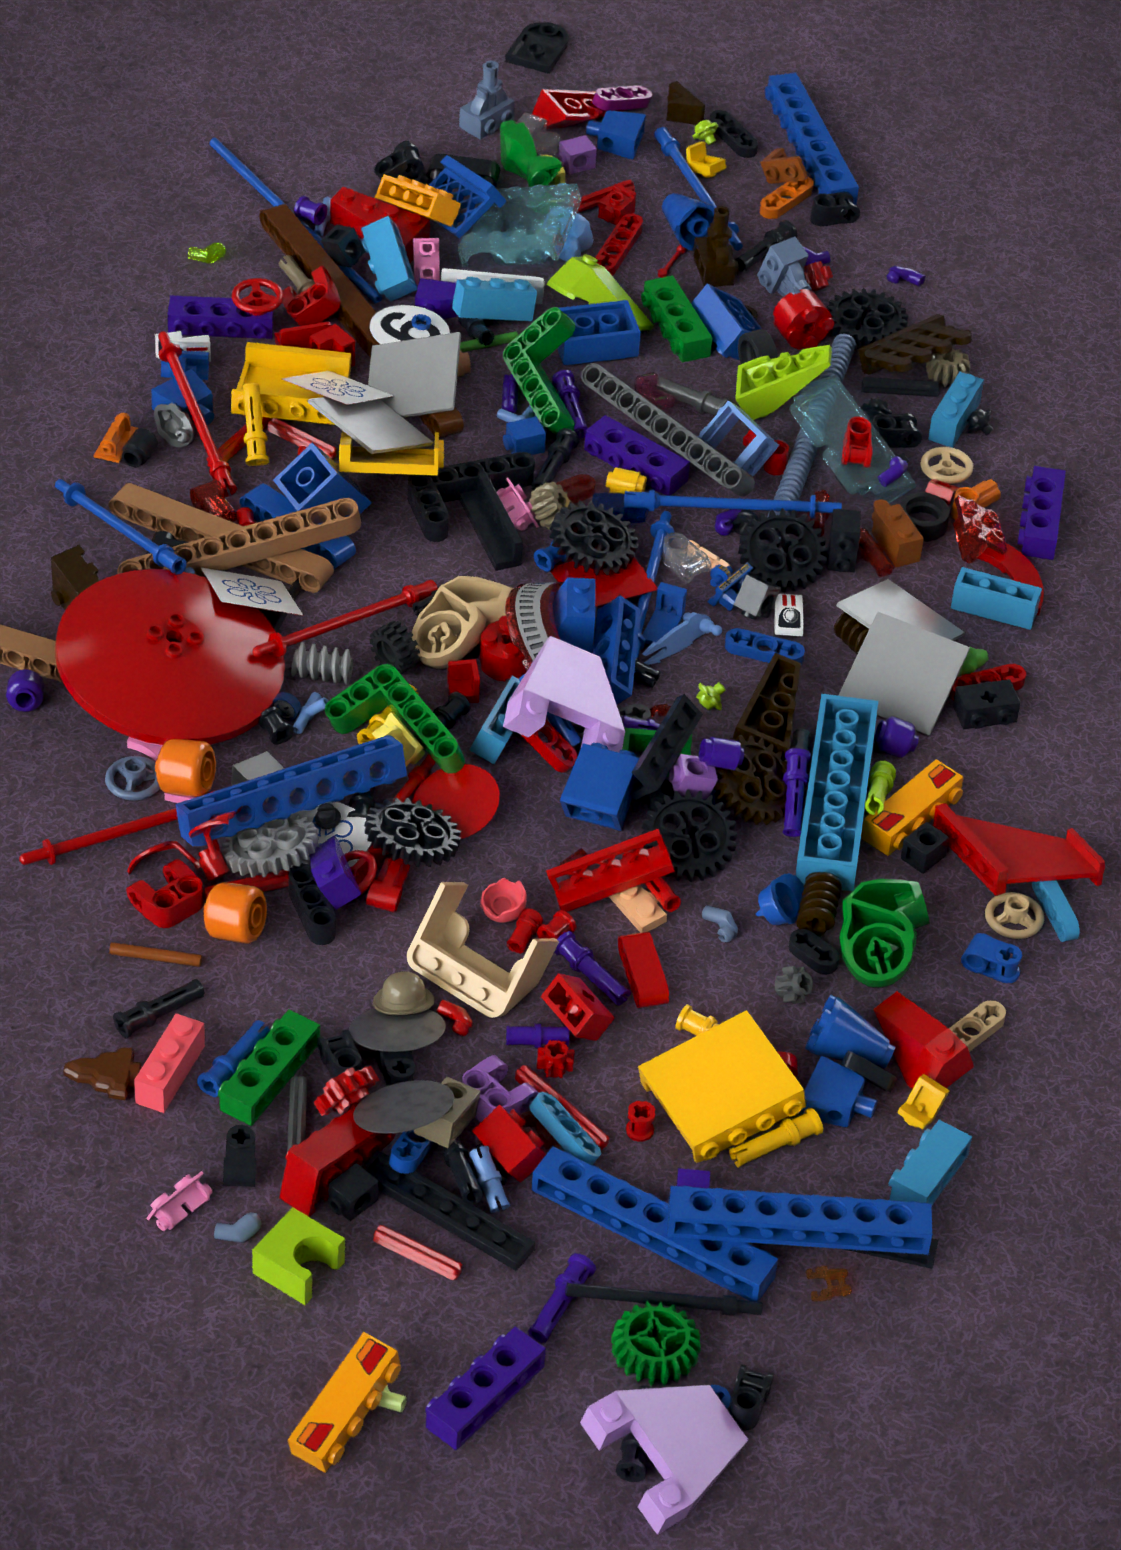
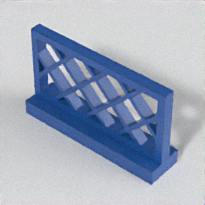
[429,155,507,239]

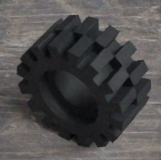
[369,620,420,674]

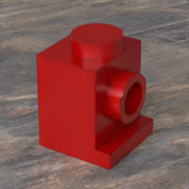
[598,184,636,225]

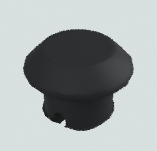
[315,803,341,829]

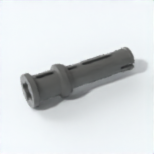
[653,376,731,416]

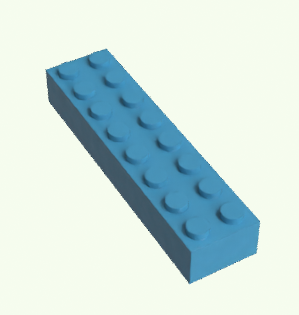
[795,694,879,891]

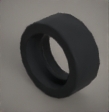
[738,329,778,364]
[900,493,950,542]

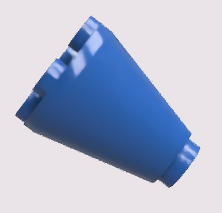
[804,994,895,1069]

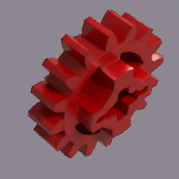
[313,1066,379,1116]

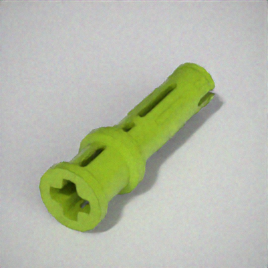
[865,761,896,815]

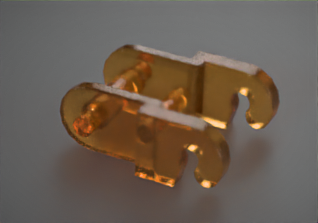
[805,1266,852,1302]

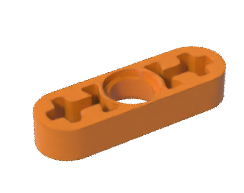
[759,177,814,219]

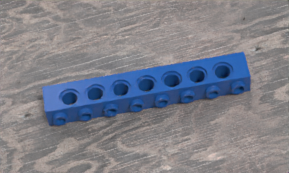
[765,73,859,206]
[175,735,407,846]
[532,1146,778,1302]
[667,1186,932,1255]

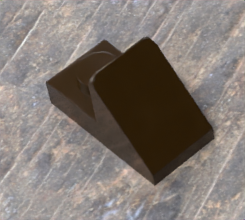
[666,81,705,125]

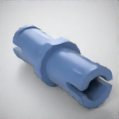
[469,1146,510,1213]

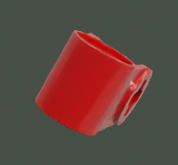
[841,417,872,468]

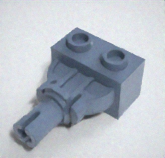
[459,60,515,140]
[757,237,812,297]

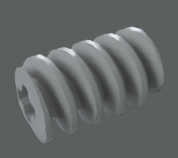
[291,642,353,685]

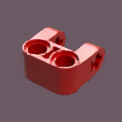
[282,265,341,326]
[126,859,203,928]

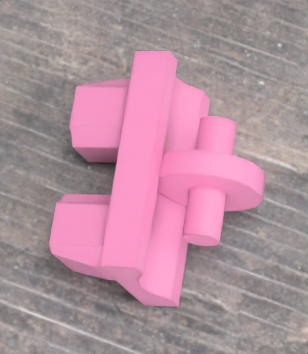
[413,238,440,285]

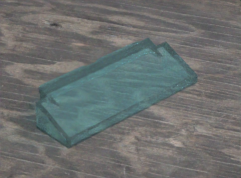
[789,375,917,503]

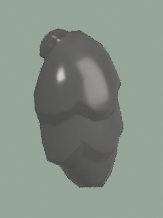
[154,403,196,447]

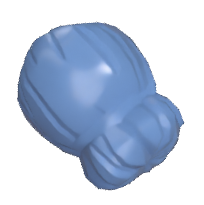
[552,211,593,261]

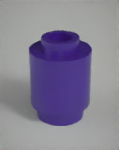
[699,737,744,770]

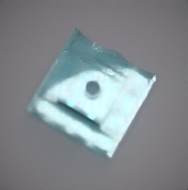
[457,183,582,266]

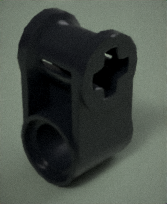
[374,144,423,180]
[810,192,860,226]
[871,413,922,449]
[317,1030,361,1078]
[376,1050,415,1086]
[223,1125,256,1187]
[729,1364,774,1431]

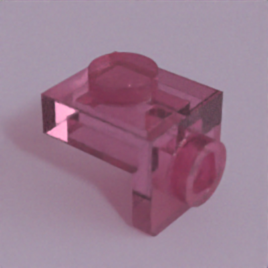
[635,372,675,410]

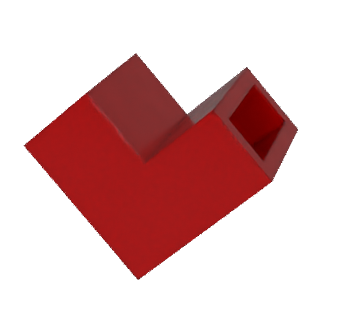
[309,324,356,367]

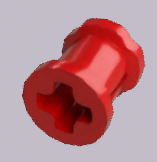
[537,910,577,939]
[626,1101,655,1142]

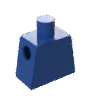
[586,111,646,160]
[151,369,214,425]
[798,1056,878,1127]

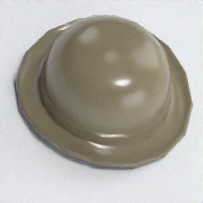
[373,971,435,1016]

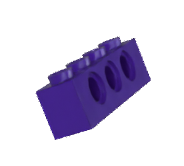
[168,296,274,339]
[584,415,690,496]
[1017,466,1066,560]
[425,1326,546,1451]

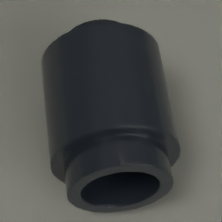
[121,428,158,468]

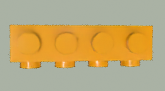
[374,174,461,227]

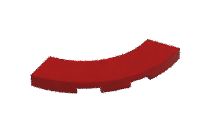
[977,535,1044,616]

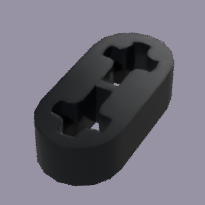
[788,929,839,975]
[840,1051,898,1093]

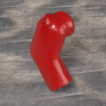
[437,1000,473,1036]

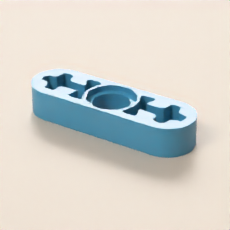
[1032,880,1080,942]
[529,1092,601,1165]

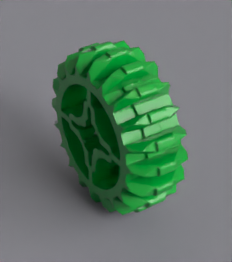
[611,1301,701,1387]

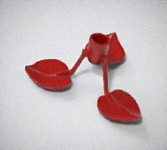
[127,806,242,882]

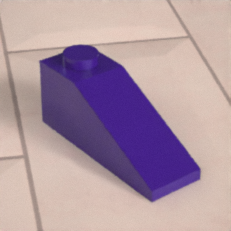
[415,278,458,319]
[310,836,361,910]

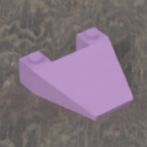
[503,636,625,753]
[580,1385,748,1534]

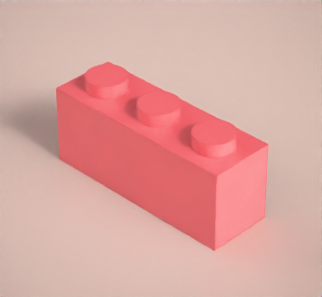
[134,1013,205,1113]

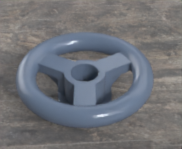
[105,756,160,801]

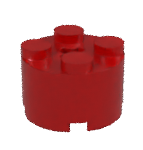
[773,289,835,349]
[480,615,533,682]

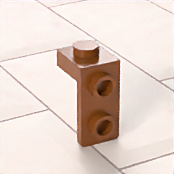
[760,148,808,184]

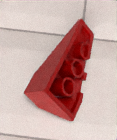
[532,89,628,129]
[873,991,974,1090]

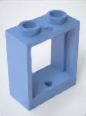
[699,400,779,482]

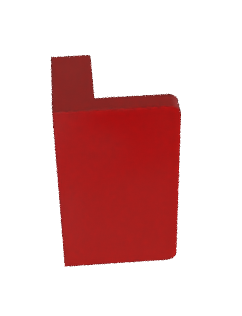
[274,321,331,349]

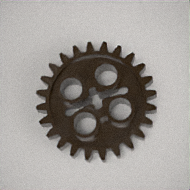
[713,735,787,825]

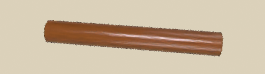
[109,942,202,967]

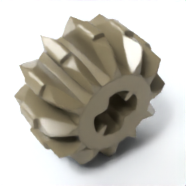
[926,349,971,387]
[529,482,571,530]

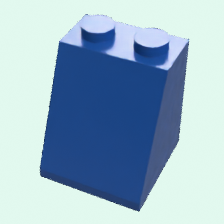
[273,442,372,517]
[541,578,595,653]
[560,742,639,831]

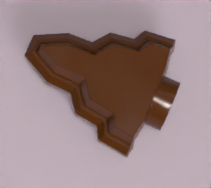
[63,1048,142,1101]

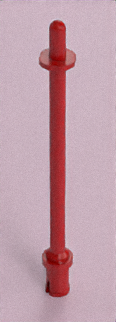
[158,331,237,497]
[252,579,438,657]
[19,791,214,865]

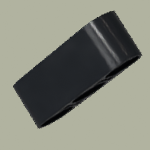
[427,154,501,188]
[288,863,336,945]

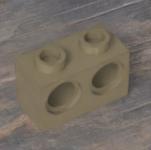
[414,1077,481,1148]

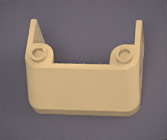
[407,882,559,1018]

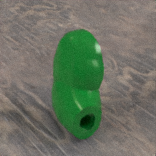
[839,879,930,988]

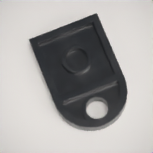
[505,22,568,74]

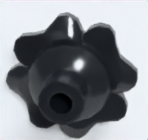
[861,398,893,425]
[967,408,994,435]

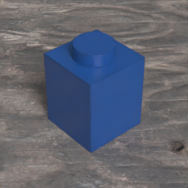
[503,417,546,455]

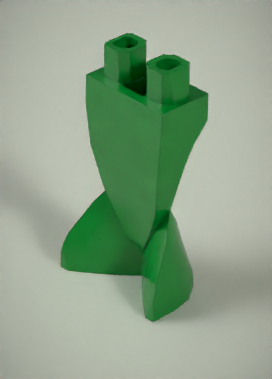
[500,120,562,213]

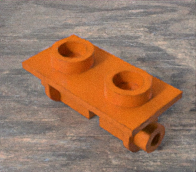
[94,412,138,463]

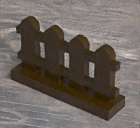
[858,314,972,375]

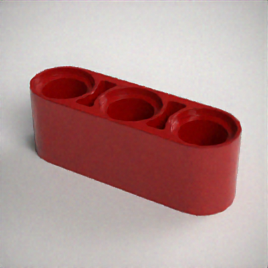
[618,931,669,1008]

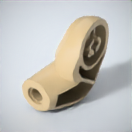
[411,576,518,669]

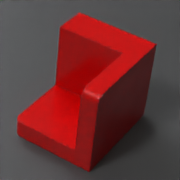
[447,659,480,703]

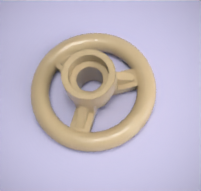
[920,447,974,484]
[985,892,1044,939]

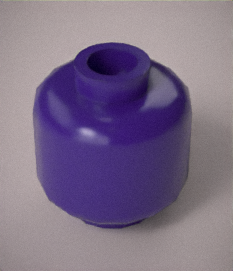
[6,669,45,712]
[874,716,919,758]

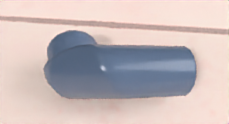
[702,905,738,943]
[214,1212,261,1243]

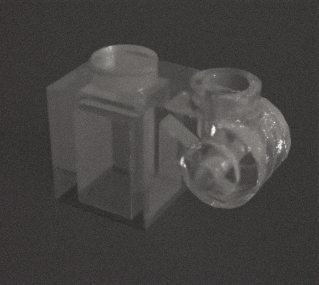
[516,112,560,157]

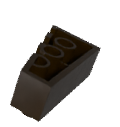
[51,544,100,611]
[733,653,801,761]

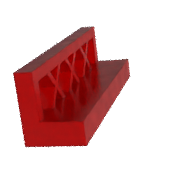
[546,828,675,912]

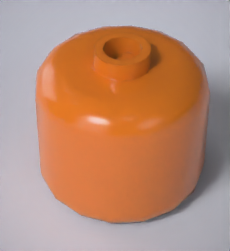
[155,739,216,797]
[204,882,267,944]

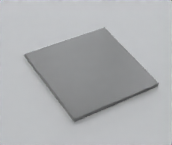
[368,332,461,418]
[308,397,433,454]
[836,579,965,641]
[838,611,970,736]

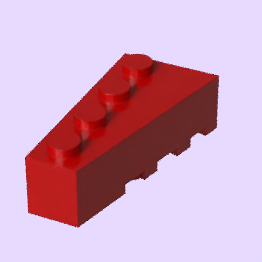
[330,187,430,263]
[279,1103,396,1217]

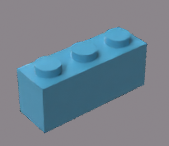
[361,216,418,301]
[452,277,537,321]
[928,372,984,448]
[951,567,1042,630]
[469,676,520,764]
[889,1120,972,1206]

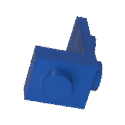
[642,582,687,645]

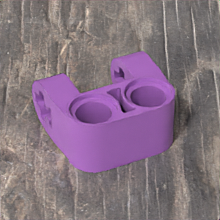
[462,1055,539,1122]

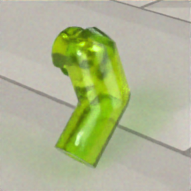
[188,242,226,264]

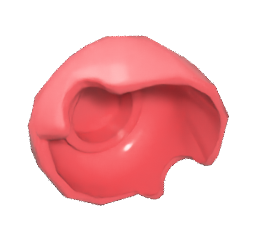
[480,878,527,923]

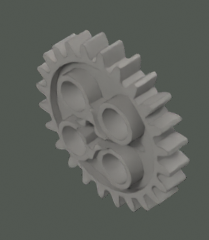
[221,814,319,877]

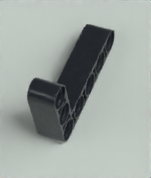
[407,452,535,542]

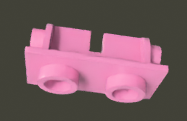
[497,478,539,531]
[146,1171,213,1231]

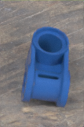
[961,933,1022,983]

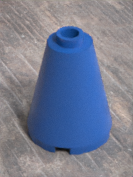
[662,193,715,251]

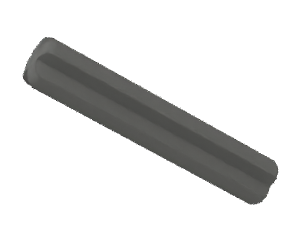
[287,1076,307,1152]

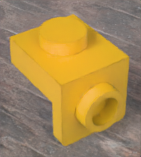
[686,141,726,177]
[897,1074,950,1129]

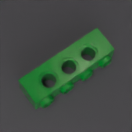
[641,275,712,363]
[218,1009,320,1126]

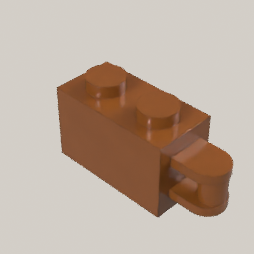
[871,499,924,567]

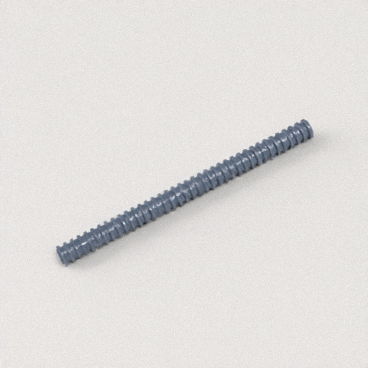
[765,334,856,543]

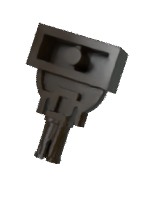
[693,206,738,287]

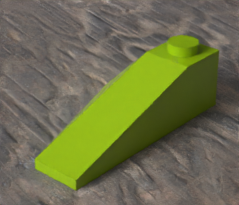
[547,254,654,331]
[735,345,832,420]

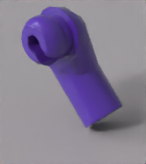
[886,266,925,287]

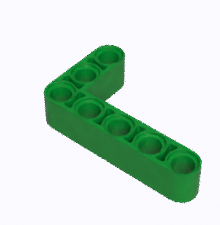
[503,307,576,439]
[325,664,465,773]

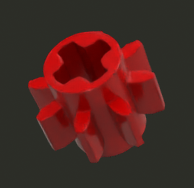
[803,261,833,292]
[536,1040,575,1079]

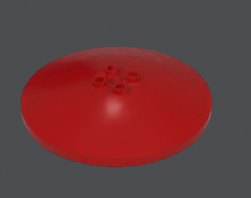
[55,569,285,745]

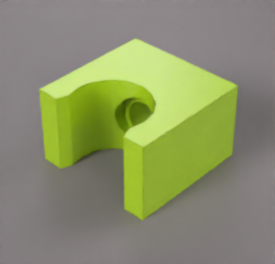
[252,1207,345,1305]

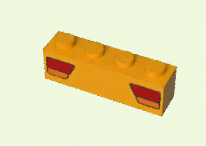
[861,759,964,856]
[288,1332,401,1472]

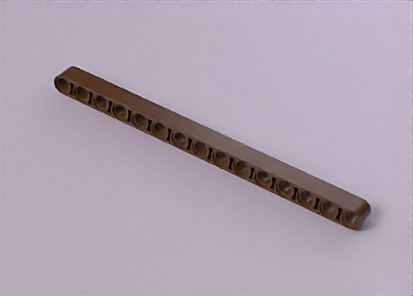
[259,204,464,439]

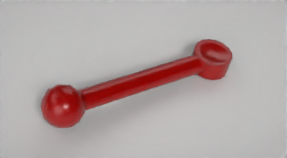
[657,245,686,278]

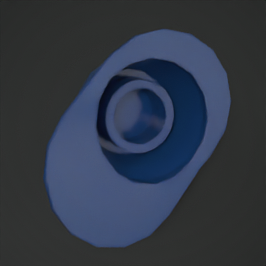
[755,873,804,925]

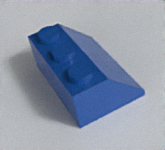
[691,283,762,360]
[557,300,641,365]

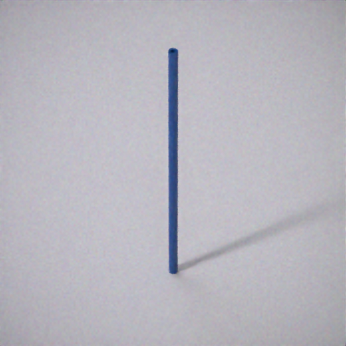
[209,138,382,304]

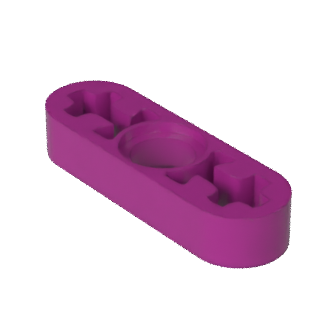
[592,85,652,111]

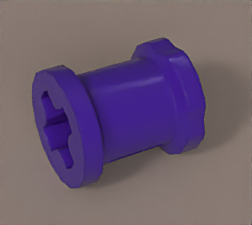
[294,196,328,225]

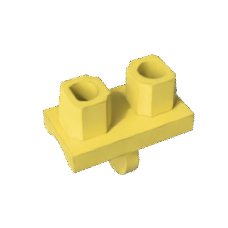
[372,713,425,767]

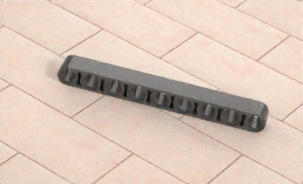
[581,363,755,496]

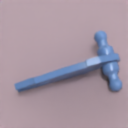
[642,612,722,665]

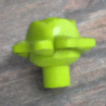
[692,120,718,146]
[696,682,726,711]

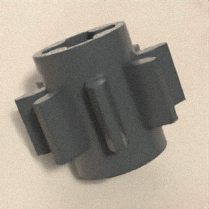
[775,966,813,1004]

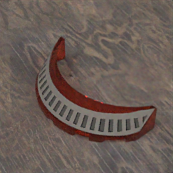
[505,582,564,671]

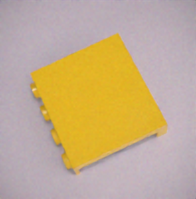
[231,342,351,425]
[339,430,444,476]
[638,1010,806,1163]

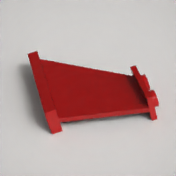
[933,803,1105,896]

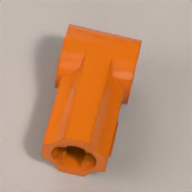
[951,479,1001,523]

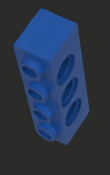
[593,595,641,705]

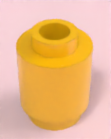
[606,467,647,496]

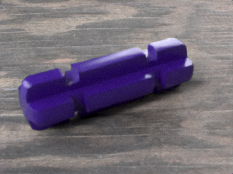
[501,373,518,414]

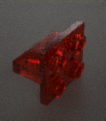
[953,495,1007,563]

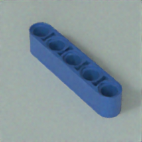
[239,483,356,569]

